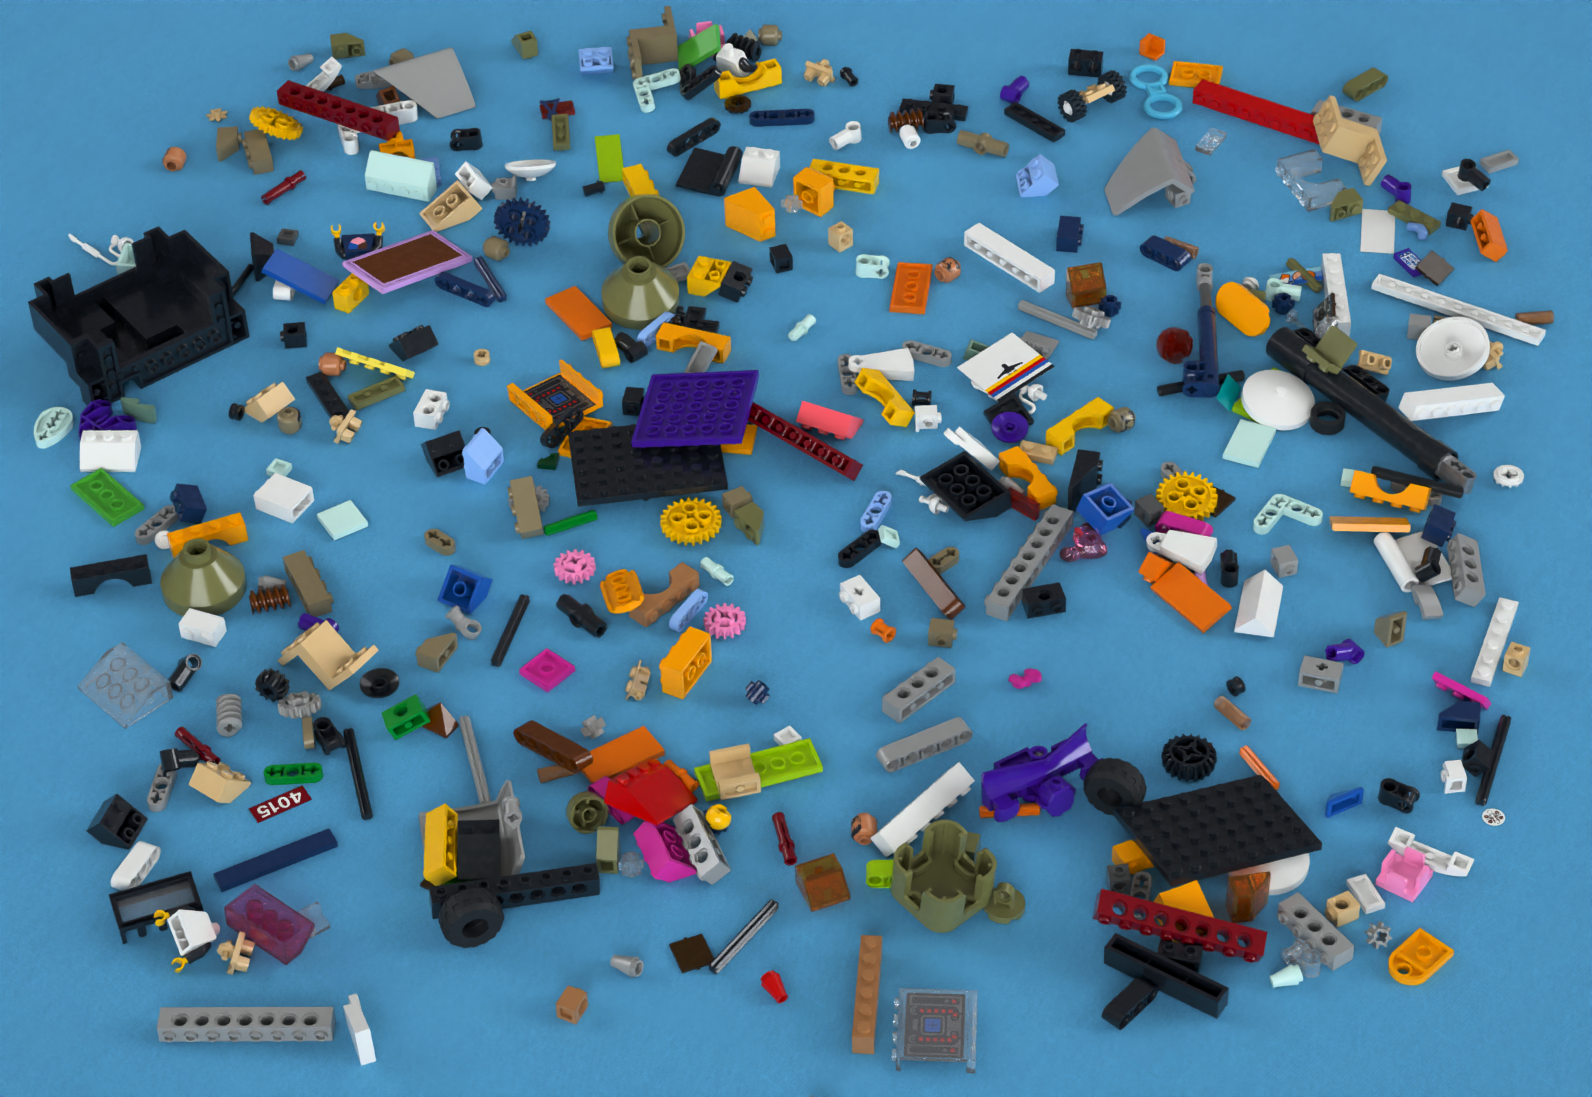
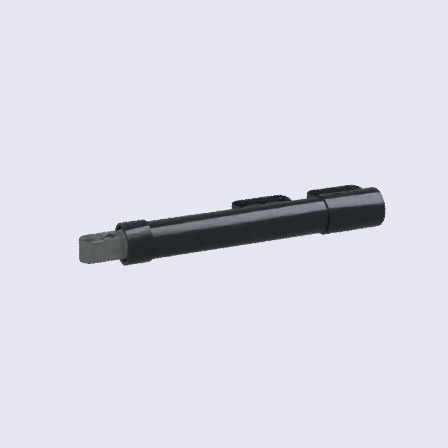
[1266,327,1477,494]

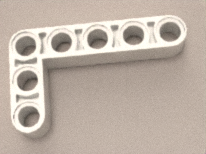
[337,100,418,155]

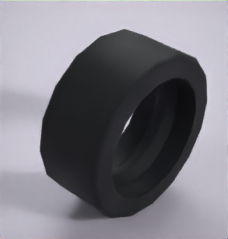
[1309,401,1346,435]

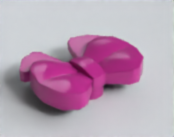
[1008,668,1042,689]

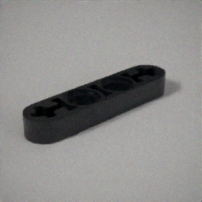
[667,117,721,157]

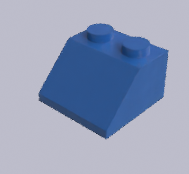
[1076,483,1135,536]
[437,564,493,614]

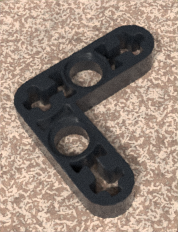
[680,64,722,100]

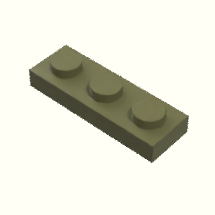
[551,114,570,151]
[1388,200,1441,235]
[347,376,405,411]

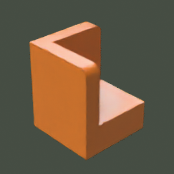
[1139,33,1165,61]

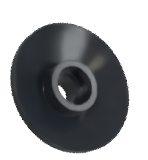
[360,668,399,698]

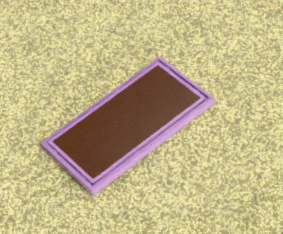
[342,230,472,294]

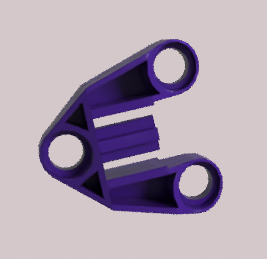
[78,399,137,440]

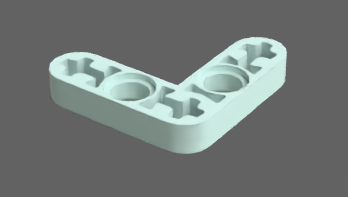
[633,68,681,113]
[1253,494,1323,535]

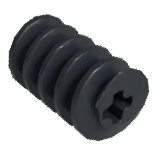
[726,33,762,62]

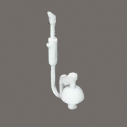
[68,234,133,266]
[971,381,1047,414]
[896,470,949,515]

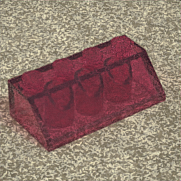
[224,884,315,965]

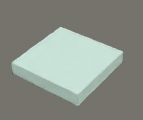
[317,500,368,541]

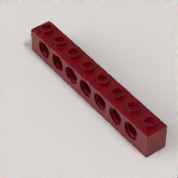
[277,80,400,141]
[748,402,863,481]
[1092,888,1268,963]

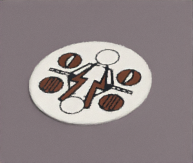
[1482,809,1505,826]

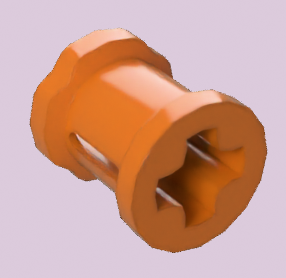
[870,618,896,643]

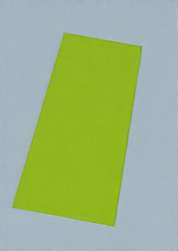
[594,134,624,183]

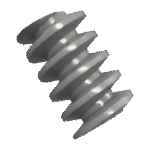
[216,694,242,737]

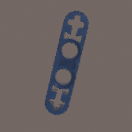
[749,109,815,127]
[435,272,495,307]

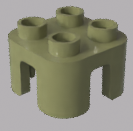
[890,819,997,933]

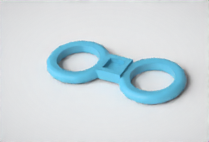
[1129,64,1183,120]

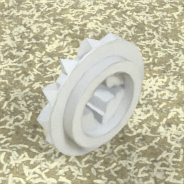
[1493,465,1524,488]

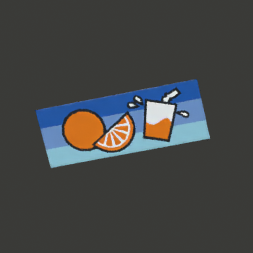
[1269,266,1324,285]

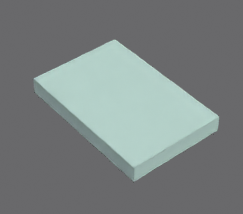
[1223,419,1276,468]

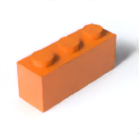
[1470,209,1508,262]

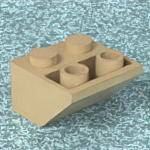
[244,381,295,423]
[188,761,251,803]

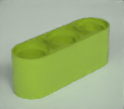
[866,860,893,888]

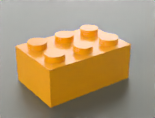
[659,626,712,700]

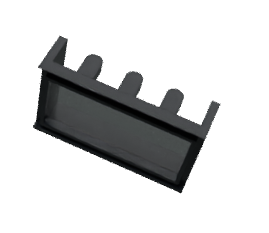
[109,871,204,944]

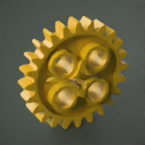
[249,106,303,140]
[1156,471,1218,521]
[660,497,722,546]

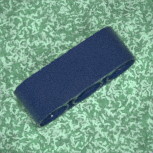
[1140,235,1191,272]

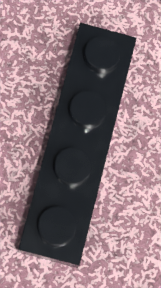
[899,98,968,121]
[1004,102,1065,143]
[306,372,349,420]

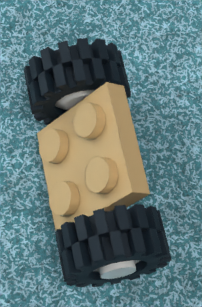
[1057,70,1127,123]

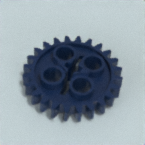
[494,197,551,246]

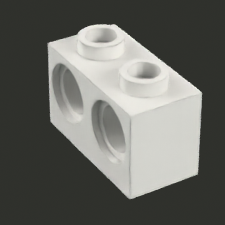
[413,389,450,430]

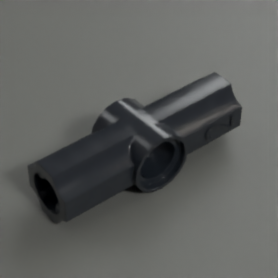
[556,593,607,638]

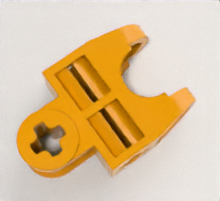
[379,131,415,159]

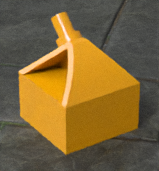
[793,167,836,217]

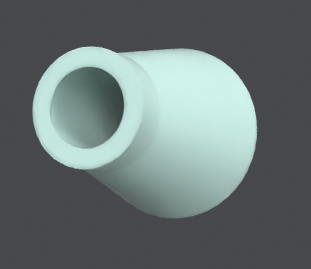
[1269,964,1303,988]

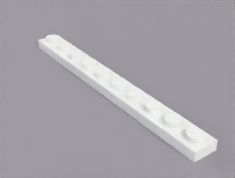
[1371,274,1546,346]

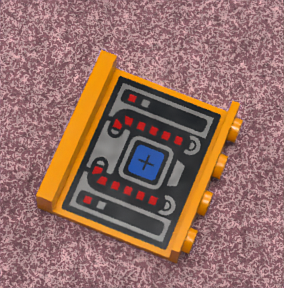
[507,359,604,430]

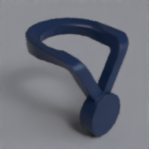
[539,98,560,121]

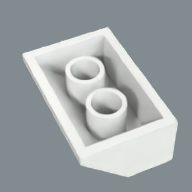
[80,430,141,472]

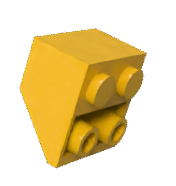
[687,256,732,297]

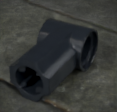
[1457,159,1491,191]
[614,332,648,363]
[1415,546,1441,582]
[1220,549,1239,588]
[166,653,202,692]
[160,748,200,772]

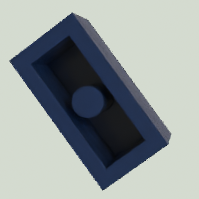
[1056,216,1084,253]
[170,483,207,524]
[1421,504,1457,547]

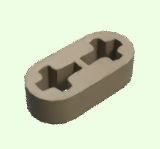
[424,529,456,556]
[928,547,959,574]
[302,716,315,749]

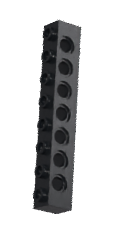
[429,863,600,919]

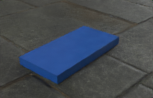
[261,249,340,305]

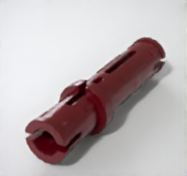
[261,170,306,205]
[175,727,221,764]
[772,812,797,866]

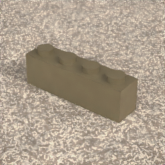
[283,550,334,617]

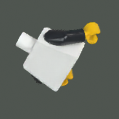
[713,43,759,78]
[154,905,220,973]

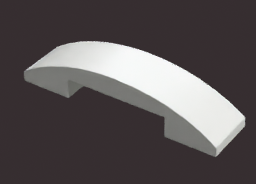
[306,57,342,92]
[1388,827,1475,876]

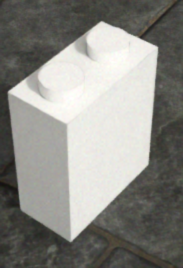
[253,473,314,524]

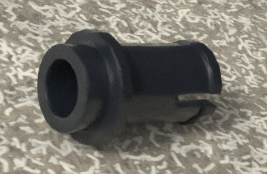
[840,67,859,87]
[582,180,605,197]

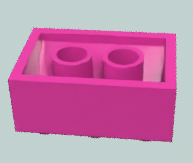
[633,821,697,882]

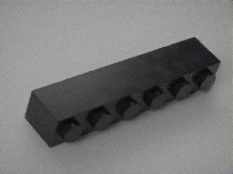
[1104,933,1229,1019]

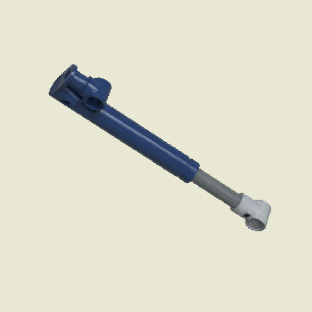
[1182,263,1220,398]

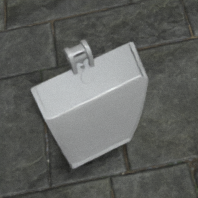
[369,47,476,119]
[1104,128,1196,216]
[418,780,525,877]

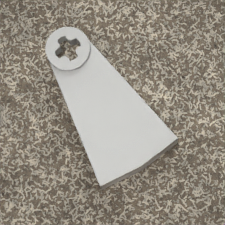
[848,348,914,381]
[943,426,1000,471]
[1146,530,1217,575]
[343,993,376,1066]

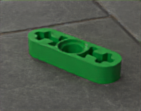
[263,763,324,785]

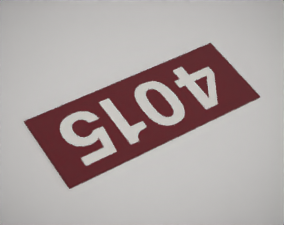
[249,785,312,823]

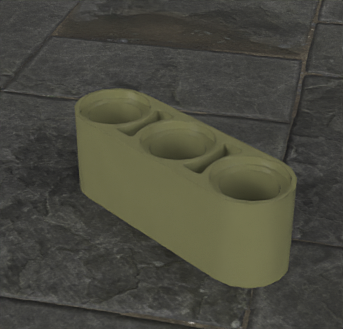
[1342,67,1388,102]

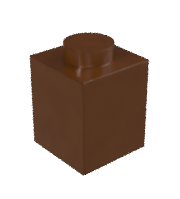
[376,86,400,106]

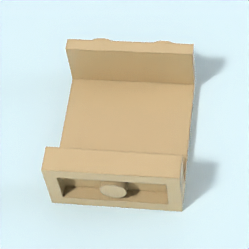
[709,743,761,800]

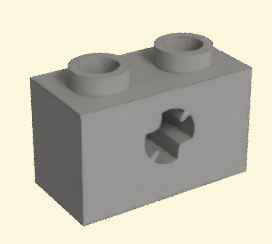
[1298,655,1344,694]

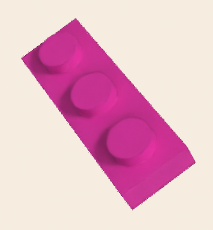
[1432,671,1491,710]

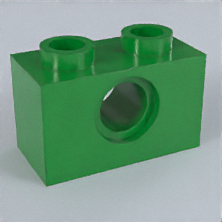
[381,694,431,740]

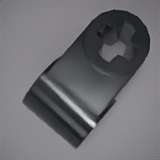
[923,111,956,134]
[450,128,483,151]
[313,717,346,755]
[1378,778,1420,813]

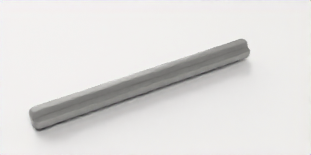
[459,715,491,804]

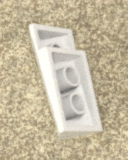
[1234,570,1283,637]

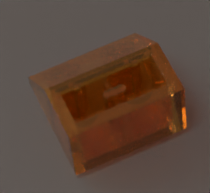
[1066,262,1107,309]
[795,853,851,912]
[1226,871,1271,923]

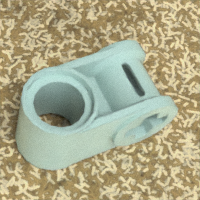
[855,254,890,279]

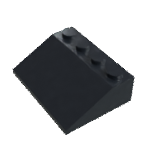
[920,451,1012,522]

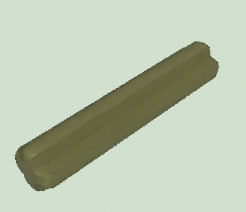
[1286,258,1323,293]

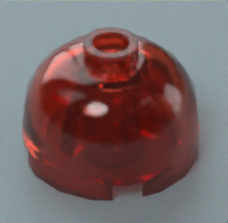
[1156,327,1193,364]

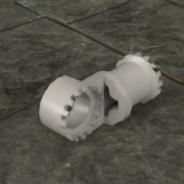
[445,605,482,640]

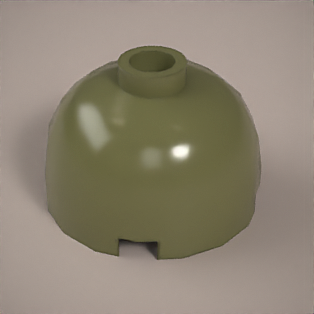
[566,791,608,834]

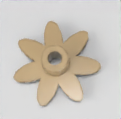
[206,108,228,122]

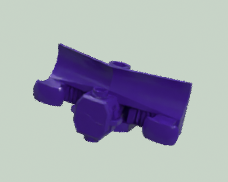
[981,723,1103,822]

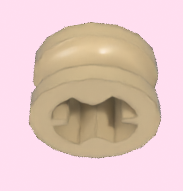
[473,349,490,366]

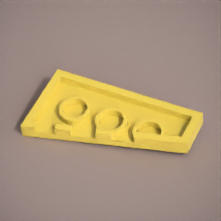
[335,347,415,380]

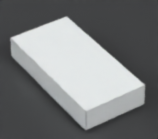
[1346,874,1385,914]

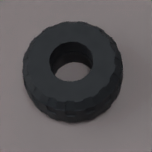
[1083,758,1147,816]
[438,888,504,948]

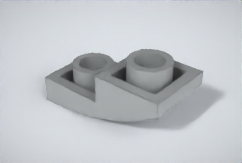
[355,71,392,89]
[1411,585,1443,620]

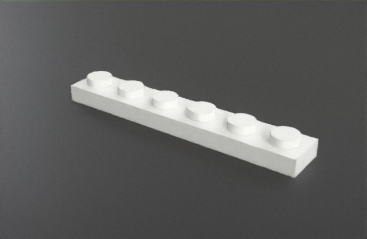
[1471,597,1519,687]

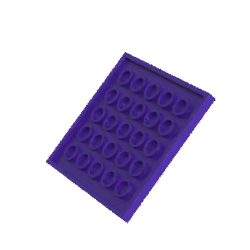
[631,370,760,448]

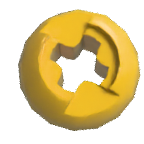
[706,804,731,830]

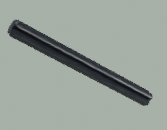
[1475,715,1511,806]
[343,728,373,820]

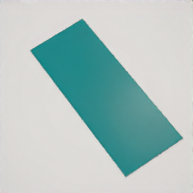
[1217,374,1241,412]

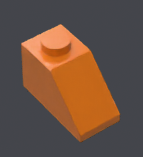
[1138,552,1176,584]

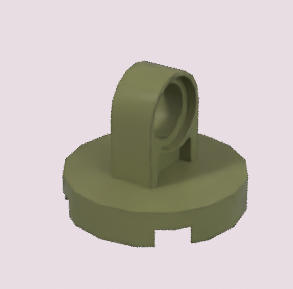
[983,882,1025,924]

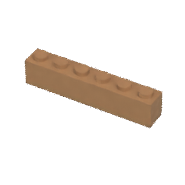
[852,935,883,1054]

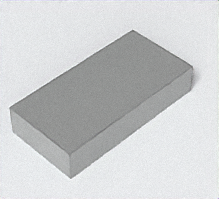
[1480,149,1519,174]
[684,341,718,373]

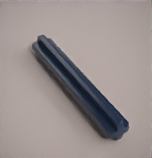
[474,256,507,302]

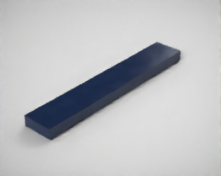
[213,828,338,892]

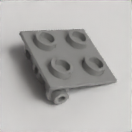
[1019,331,1060,360]

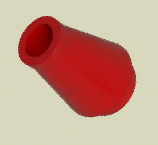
[760,970,788,1003]

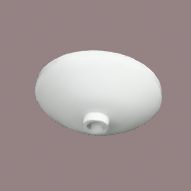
[505,159,556,181]

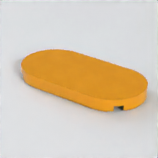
[1216,282,1270,337]
[600,569,644,614]

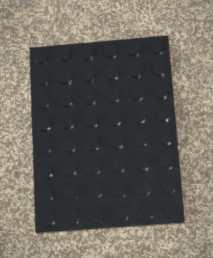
[568,424,728,507]
[1114,775,1322,887]

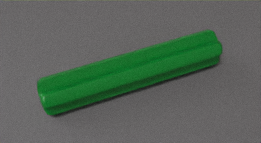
[543,510,598,536]

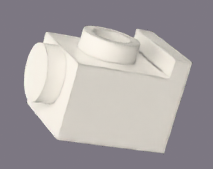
[915,405,941,432]
[1440,760,1467,794]

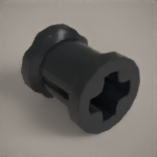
[912,389,932,406]

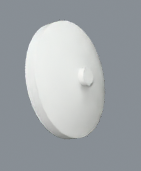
[1416,317,1490,381]
[1241,370,1315,430]
[1228,853,1310,895]

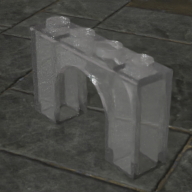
[1276,149,1347,212]

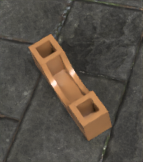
[629,562,700,627]

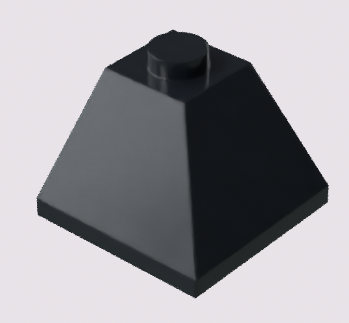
[250,232,274,282]

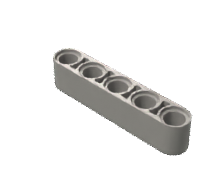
[876,717,973,773]

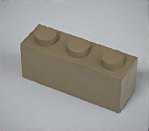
[242,129,274,175]
[507,476,544,539]

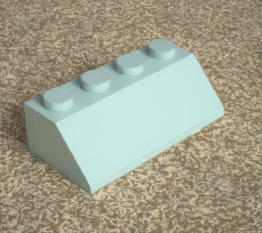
[365,150,437,202]

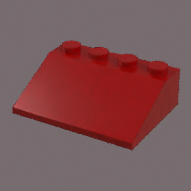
[604,759,698,826]

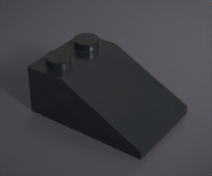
[1068,449,1103,513]
[457,819,500,882]

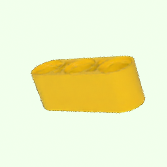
[592,327,620,369]

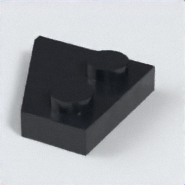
[983,393,1034,425]

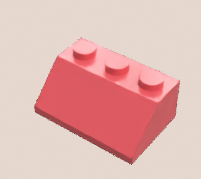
[796,401,864,441]

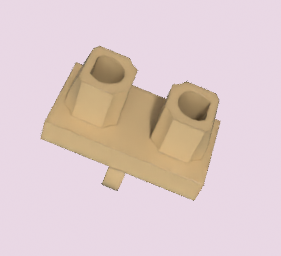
[804,59,836,87]
[1483,341,1503,371]
[1357,350,1392,375]
[329,409,363,444]
[217,931,255,975]

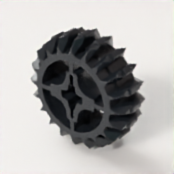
[1161,733,1217,782]

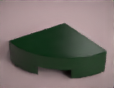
[537,453,560,470]

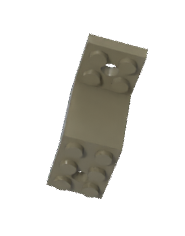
[626,6,678,79]

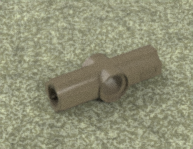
[957,130,1009,157]

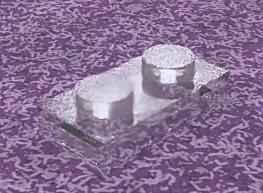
[1195,127,1226,156]

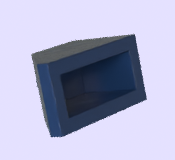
[1437,701,1480,734]

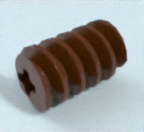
[888,108,924,133]
[249,584,291,615]

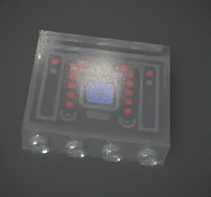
[892,988,978,1073]

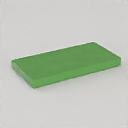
[70,468,144,527]

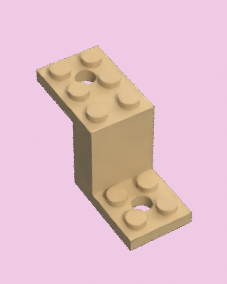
[1313,95,1387,186]
[277,620,379,691]

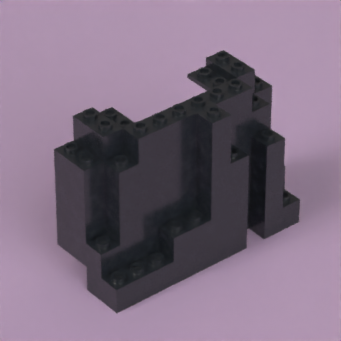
[28,226,250,406]

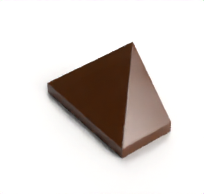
[421,702,459,739]

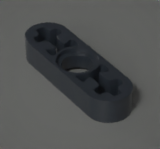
[540,406,584,448]
[838,530,881,568]

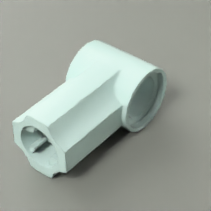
[1265,278,1302,302]

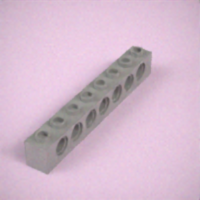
[984,504,1073,621]
[157,1007,336,1042]

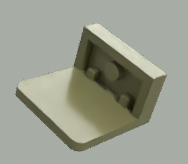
[1302,325,1357,374]

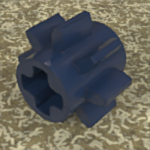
[1272,293,1295,315]
[1099,295,1121,317]
[745,680,770,705]

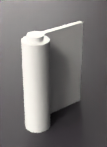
[1374,531,1452,593]

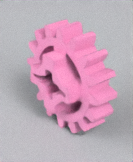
[554,549,596,585]
[703,603,746,639]

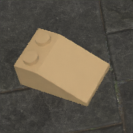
[419,180,483,232]

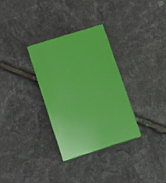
[677,23,721,71]

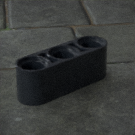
[1101,976,1158,1030]

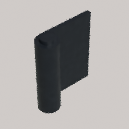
[676,146,743,197]

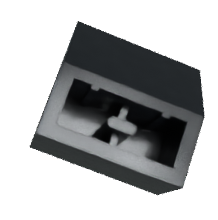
[389,324,439,361]
[421,430,465,477]
[86,794,148,850]

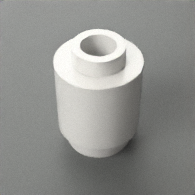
[899,125,920,149]

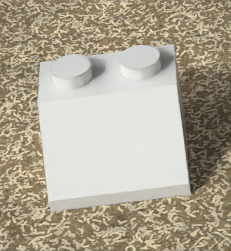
[739,147,780,188]

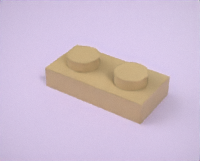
[1019,440,1058,465]

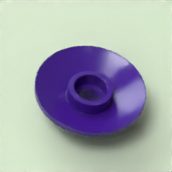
[991,412,1028,443]

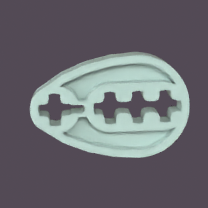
[34,407,74,449]

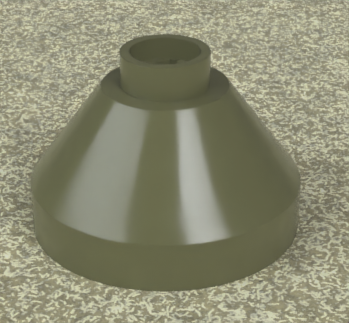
[608,194,685,268]
[601,256,679,330]
[160,538,247,616]

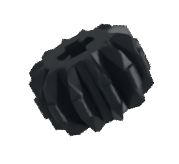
[255,668,290,703]

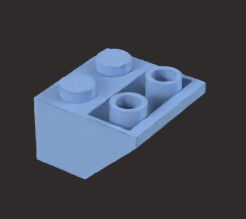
[578,47,614,75]
[1016,154,1059,198]
[462,428,504,484]

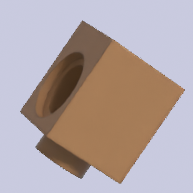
[556,985,588,1024]

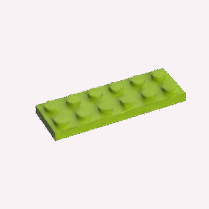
[694,738,823,802]

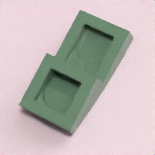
[120,397,157,424]

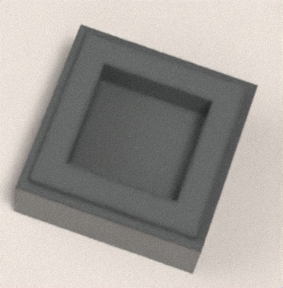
[277,228,299,246]

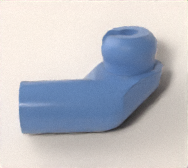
[1407,222,1428,240]

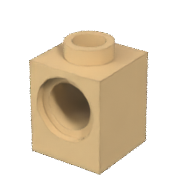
[828,221,853,253]
[1502,642,1531,677]
[1325,890,1360,928]

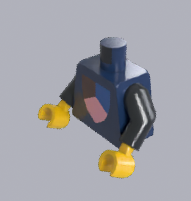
[331,222,385,260]

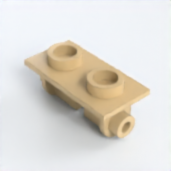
[625,660,651,700]

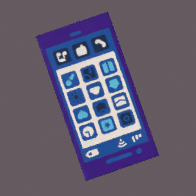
[1393,248,1422,278]

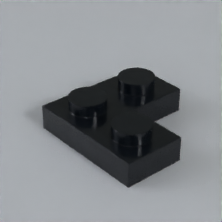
[681,306,720,334]

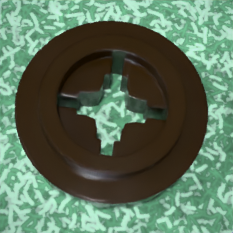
[725,95,751,114]

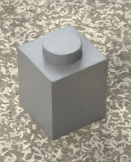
[1407,314,1433,340]

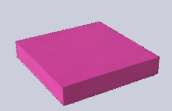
[519,648,575,693]

